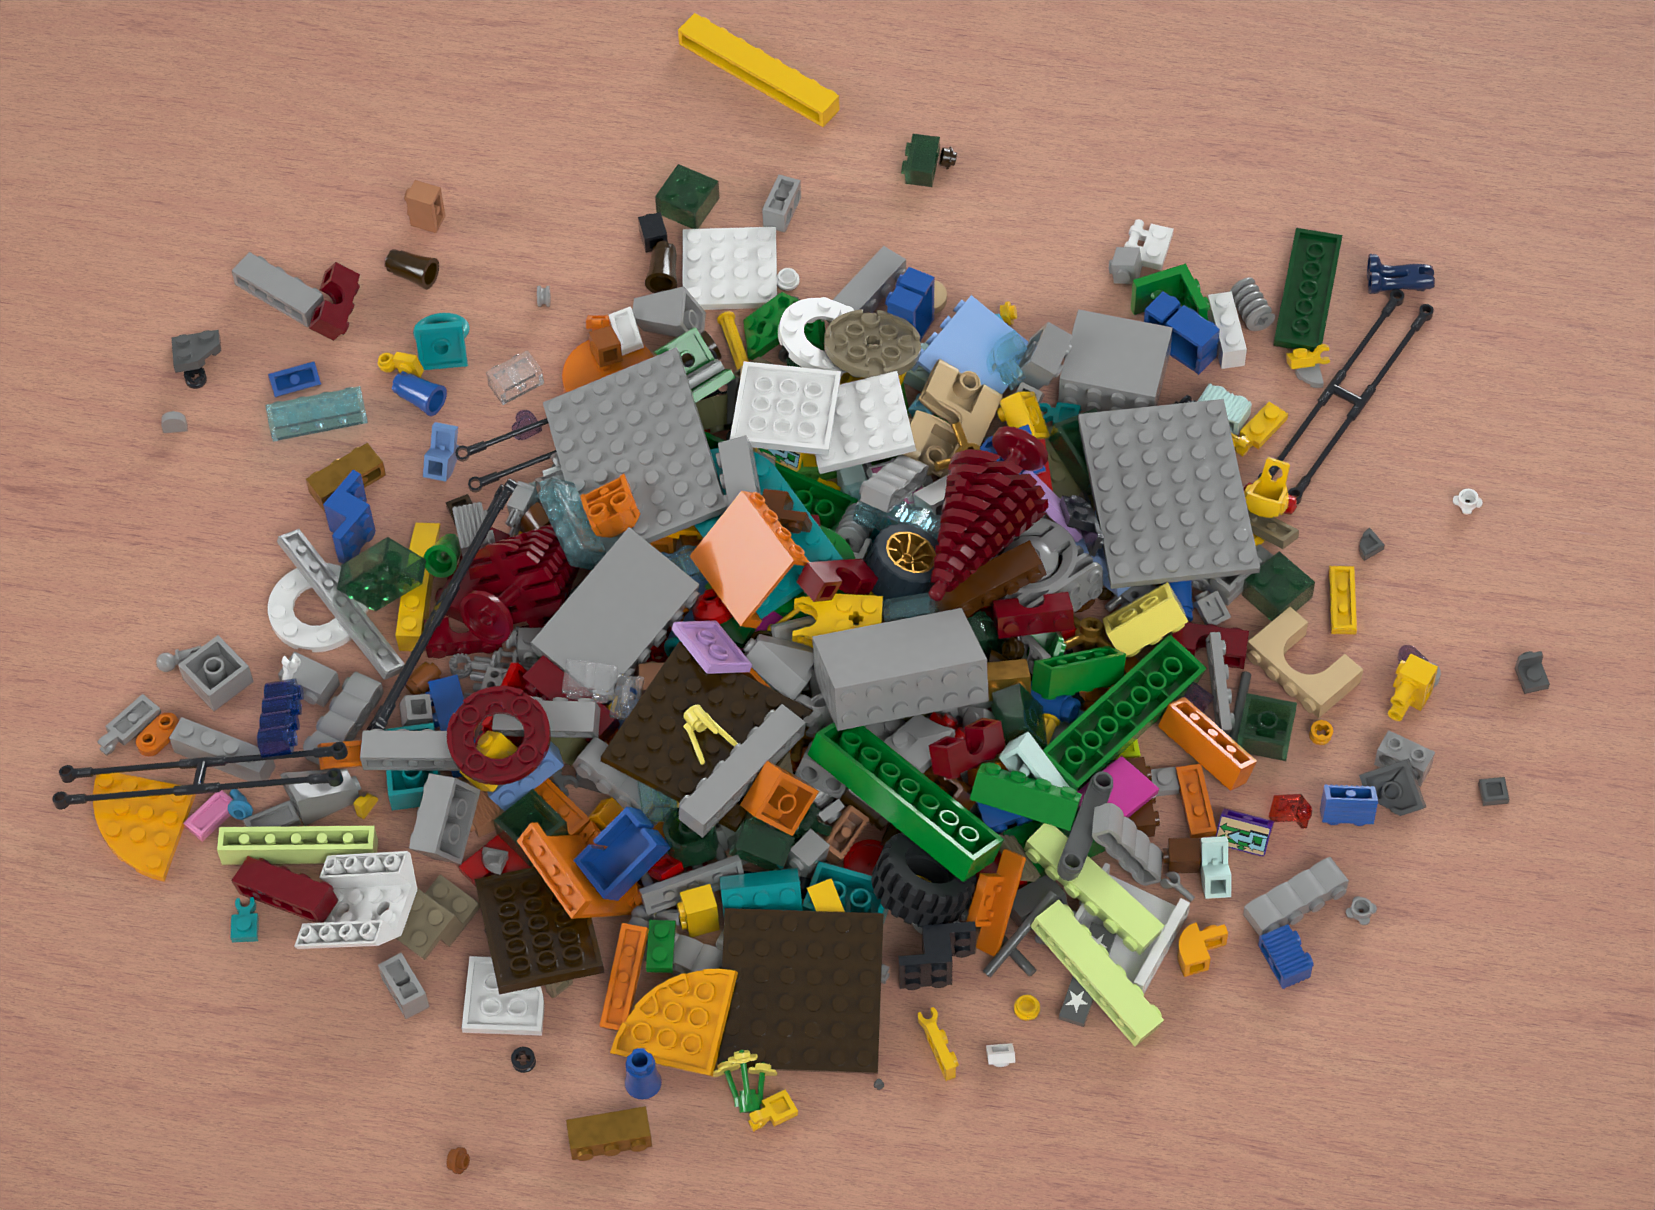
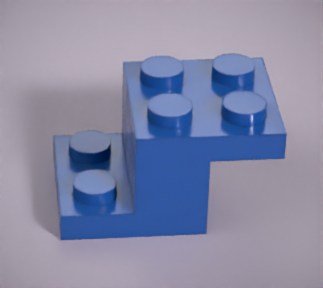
[323,470,376,566]

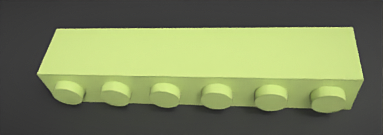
[1024,823,1165,955]
[217,826,378,865]
[1030,900,1164,1047]

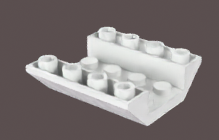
[294,851,417,949]

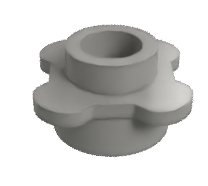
[1346,896,1377,925]

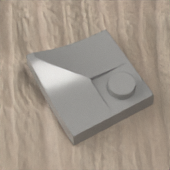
[884,715,955,773]

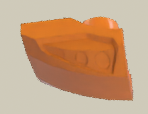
[580,474,641,538]

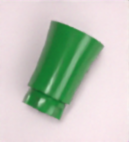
[423,533,462,578]

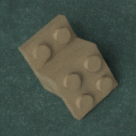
[396,875,480,960]

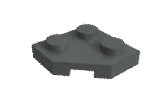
[171,330,221,373]
[1359,758,1426,816]

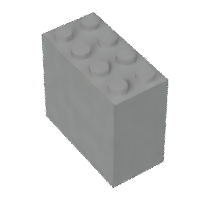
[1058,309,1173,413]

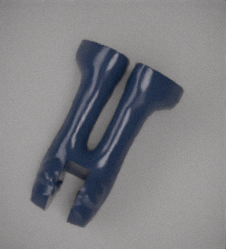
[1367,254,1435,294]

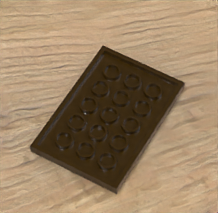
[475,867,604,995]

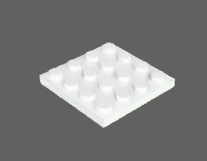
[683,227,777,310]
[730,361,841,455]
[815,371,916,474]

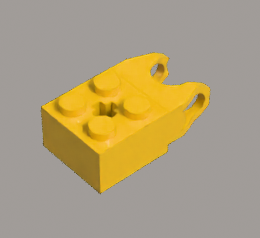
[792,594,883,648]

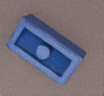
[268,361,321,397]

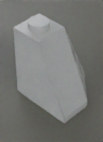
[632,286,706,337]
[743,634,814,700]
[280,768,361,826]

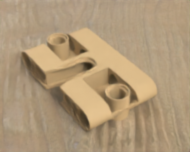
[902,359,1003,478]

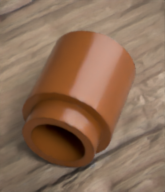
[405,662,442,695]

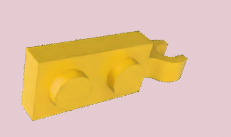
[1235,401,1288,457]
[918,1007,959,1081]

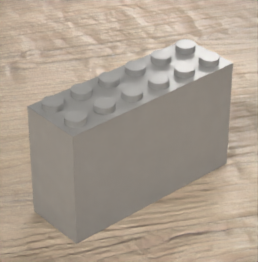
[531,527,700,705]
[812,608,989,731]

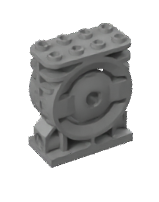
[992,514,1103,612]

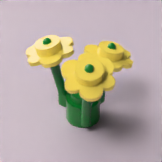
[713,1049,777,1113]

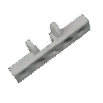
[471,647,534,671]

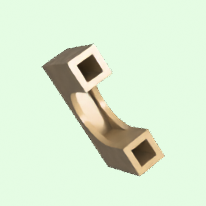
[1246,607,1363,718]

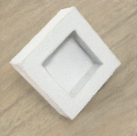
[986,1043,1015,1067]

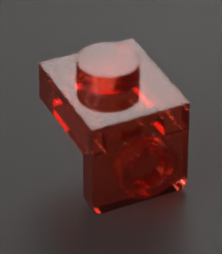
[1268,794,1312,829]

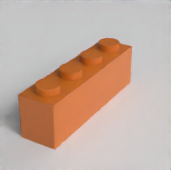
[1158,697,1257,791]

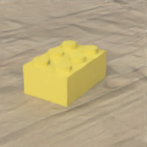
[1102,582,1188,657]

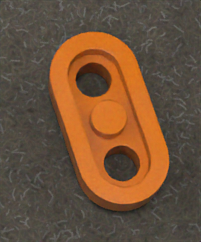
[136,712,179,757]

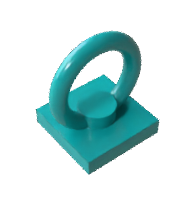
[413,313,470,370]

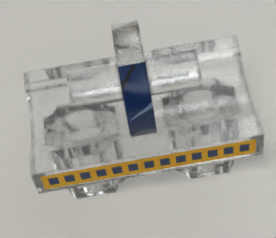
[609,673,645,721]

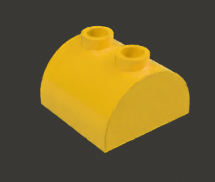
[997,392,1050,439]

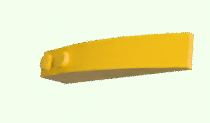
[395,522,440,651]

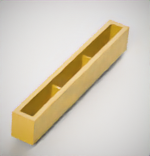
[678,13,840,127]

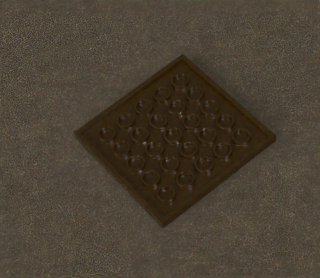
[601,641,813,832]
[717,908,884,1074]

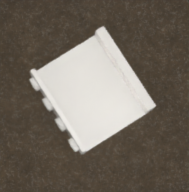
[1073,863,1190,993]

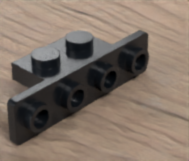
[1059,490,1104,557]

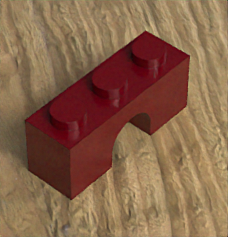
[309,262,360,341]
[797,558,878,602]
[993,592,1074,639]
[424,617,502,659]
[1172,621,1249,669]
[928,718,1005,779]

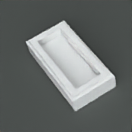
[609,306,644,355]

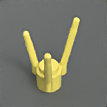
[683,705,738,765]

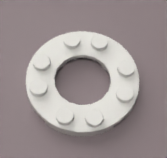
[778,297,868,376]
[268,563,368,652]

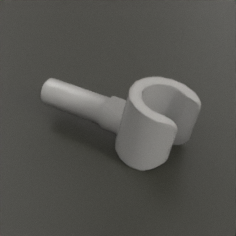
[1160,872,1195,902]

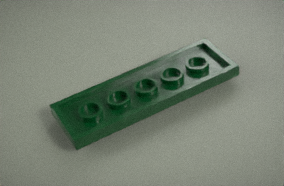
[1273,228,1343,352]

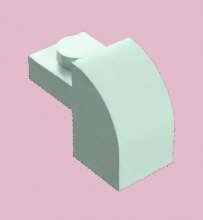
[1200,836,1231,899]

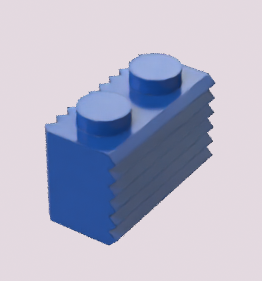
[1320,784,1378,826]
[1258,924,1314,989]

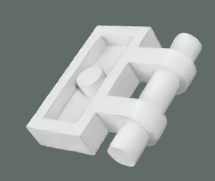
[1124,219,1174,270]

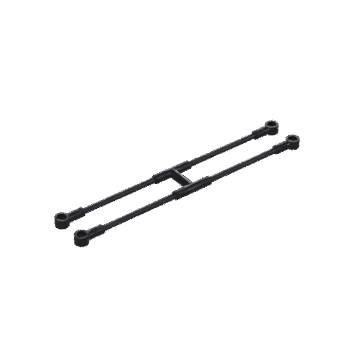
[1258,289,1434,504]
[455,350,728,493]
[366,478,518,731]
[52,742,348,810]

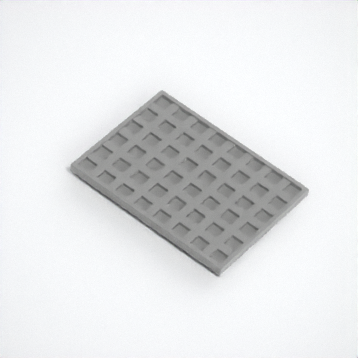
[543,348,726,566]
[1078,399,1260,589]

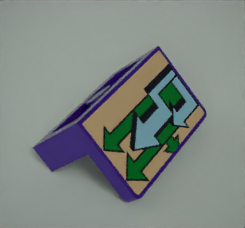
[1216,808,1274,857]

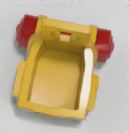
[1243,457,1297,518]

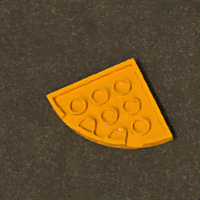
[93,773,196,882]
[610,969,738,1077]

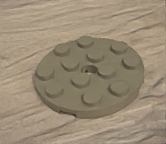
[824,309,921,378]

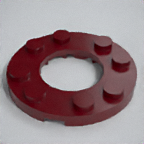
[447,686,551,785]

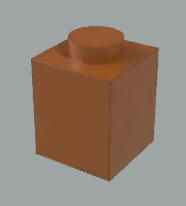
[589,326,623,368]

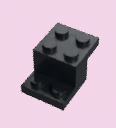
[898,921,976,990]

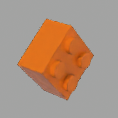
[740,761,819,836]

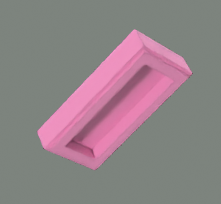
[183,790,233,842]

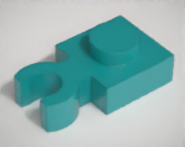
[1039,402,1081,428]
[230,897,259,943]

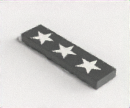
[1059,922,1116,1027]

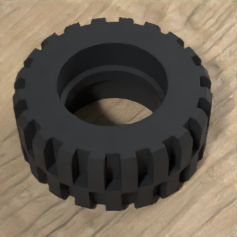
[871,832,977,928]

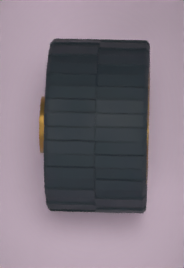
[864,523,939,606]

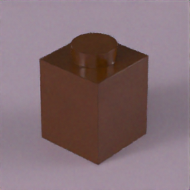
[1162,838,1201,873]

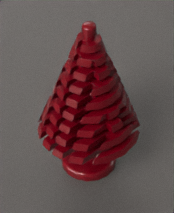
[928,426,1049,601]
[460,516,585,644]

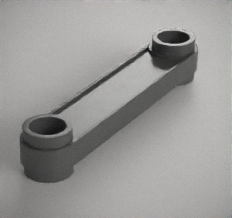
[1057,771,1113,881]

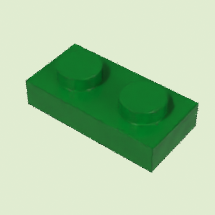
[646,920,676,973]

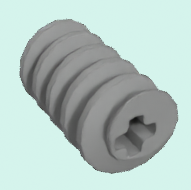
[1230,278,1275,331]
[835,503,877,553]

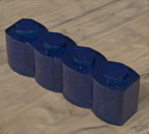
[257,678,304,758]

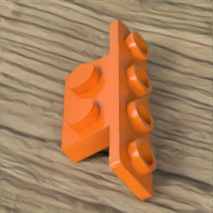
[966,849,1026,956]

